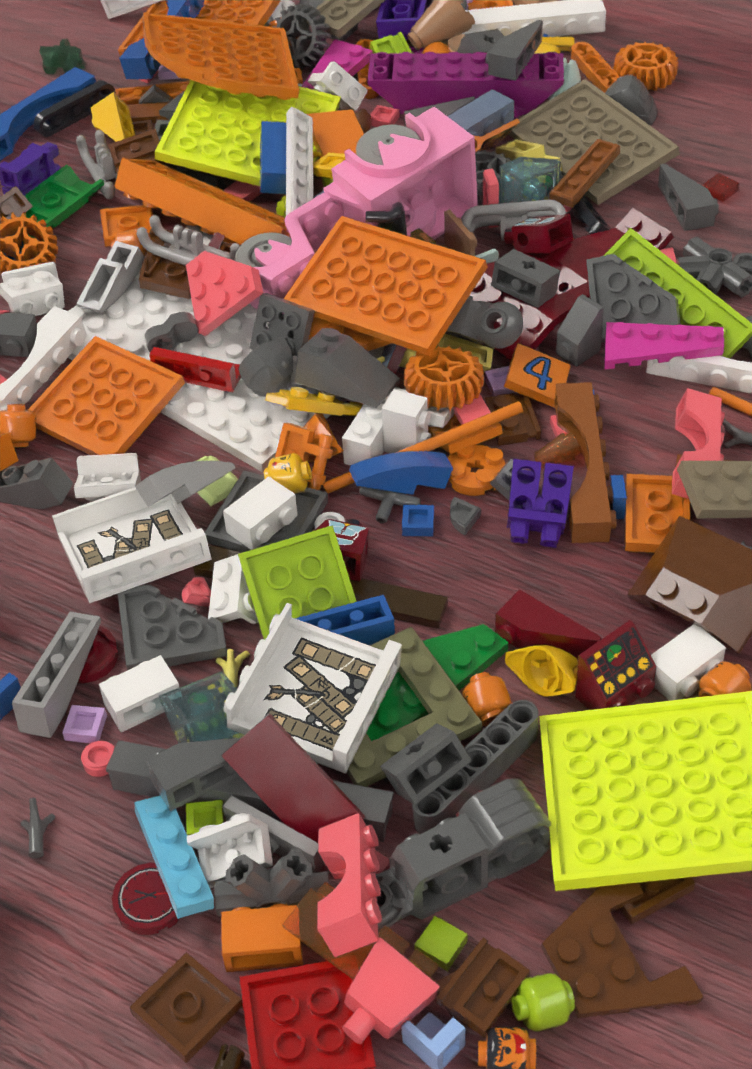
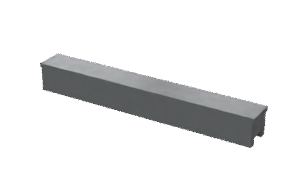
[106,740,393,842]

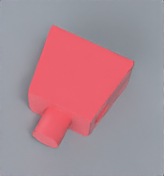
[342,937,440,1044]

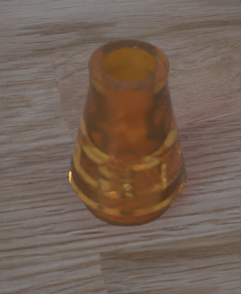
[533,432,581,469]

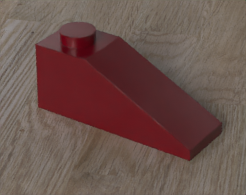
[495,589,602,659]

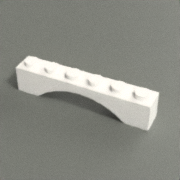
[0,306,87,411]
[646,356,752,394]

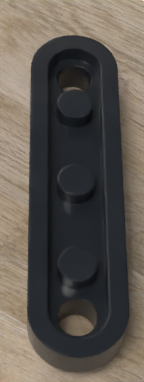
[33,80,115,137]
[551,169,611,234]

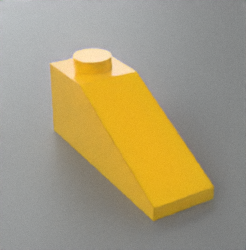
[91,92,135,142]

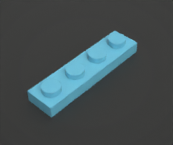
[134,796,214,919]

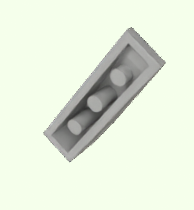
[12,612,101,738]

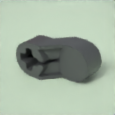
[145,312,198,352]

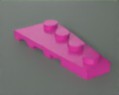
[301,39,373,90]
[604,322,724,370]

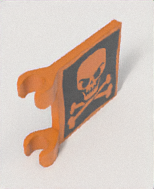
[474,118,520,153]

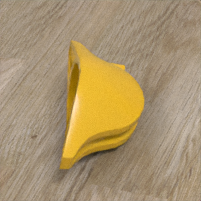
[505,645,578,697]

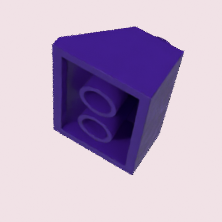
[376,0,428,41]

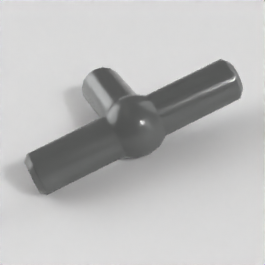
[359,487,421,523]

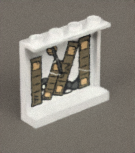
[52,487,211,604]
[223,603,402,773]

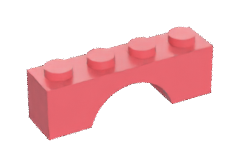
[672,388,725,499]
[317,813,382,957]

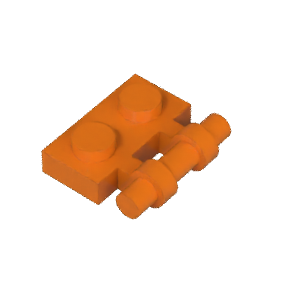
[275,423,333,491]

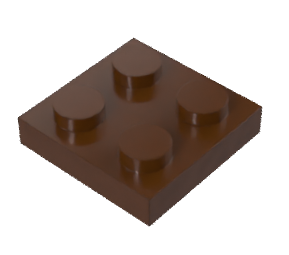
[129,952,243,1063]

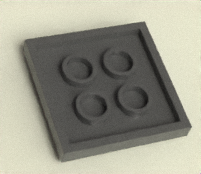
[205,471,328,553]

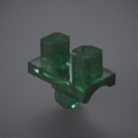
[39,39,86,74]

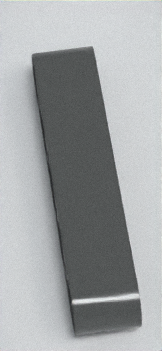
[412,700,538,834]

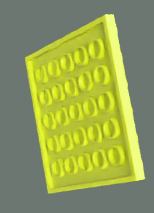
[155,80,341,186]
[539,691,752,891]

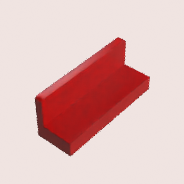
[149,347,241,392]

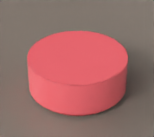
[81,741,114,777]

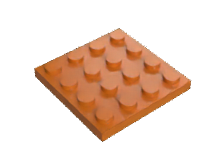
[28,336,185,455]

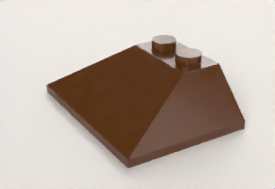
[627,516,752,654]

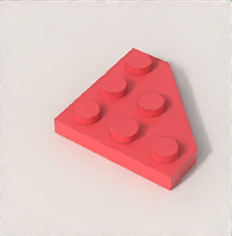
[186,251,263,336]

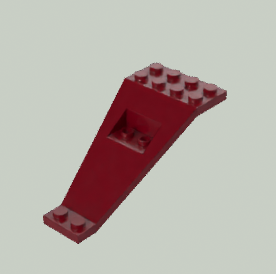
[470,208,674,362]

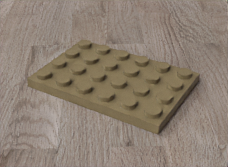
[508,79,680,205]

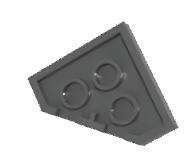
[586,254,681,343]
[118,584,227,671]

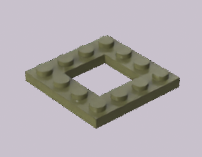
[346,627,482,787]

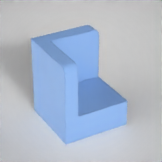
[402,1013,465,1069]

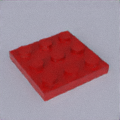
[239,956,376,1069]

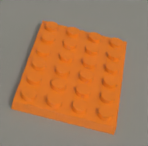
[284,216,488,356]

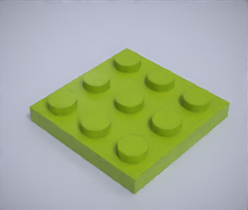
[238,525,357,640]

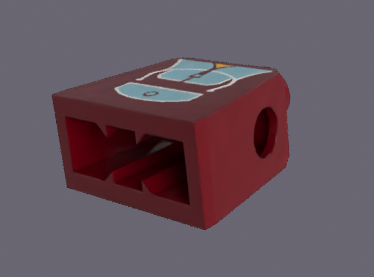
[504,214,574,253]
[314,519,369,582]

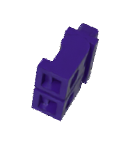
[0,142,61,196]
[507,459,574,548]

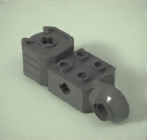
[445,295,523,349]
[376,779,551,931]

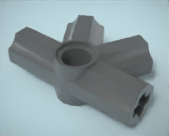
[676,236,752,298]
[214,850,330,916]

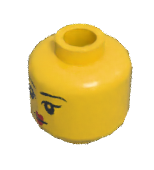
[264,453,312,494]

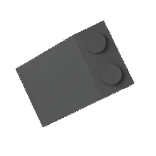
[295,328,400,408]

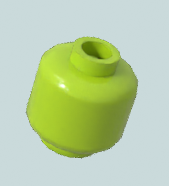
[512,973,575,1031]

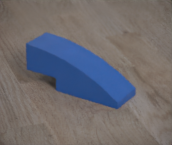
[349,451,453,495]

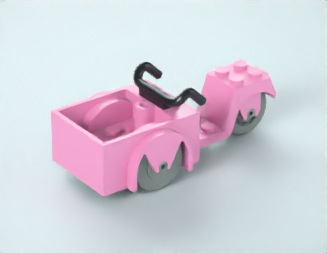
[235,107,478,315]

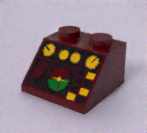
[575,620,656,710]

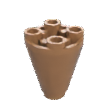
[407,0,475,50]

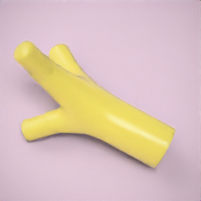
[216,649,249,695]

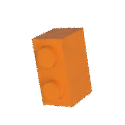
[221,903,303,972]

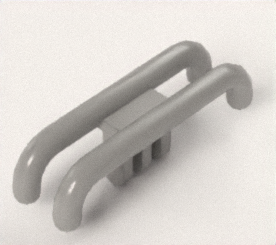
[76,130,117,199]
[461,200,567,241]
[137,215,240,266]

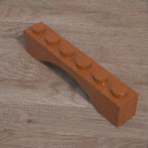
[555,382,616,543]

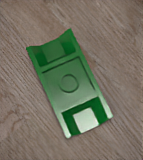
[23,165,104,243]

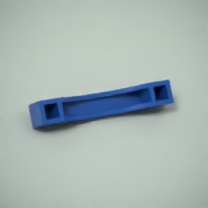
[119,0,204,79]
[0,67,96,161]

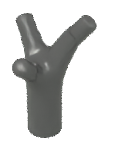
[722,418,752,449]
[21,798,56,858]

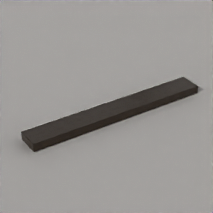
[193,545,448,629]

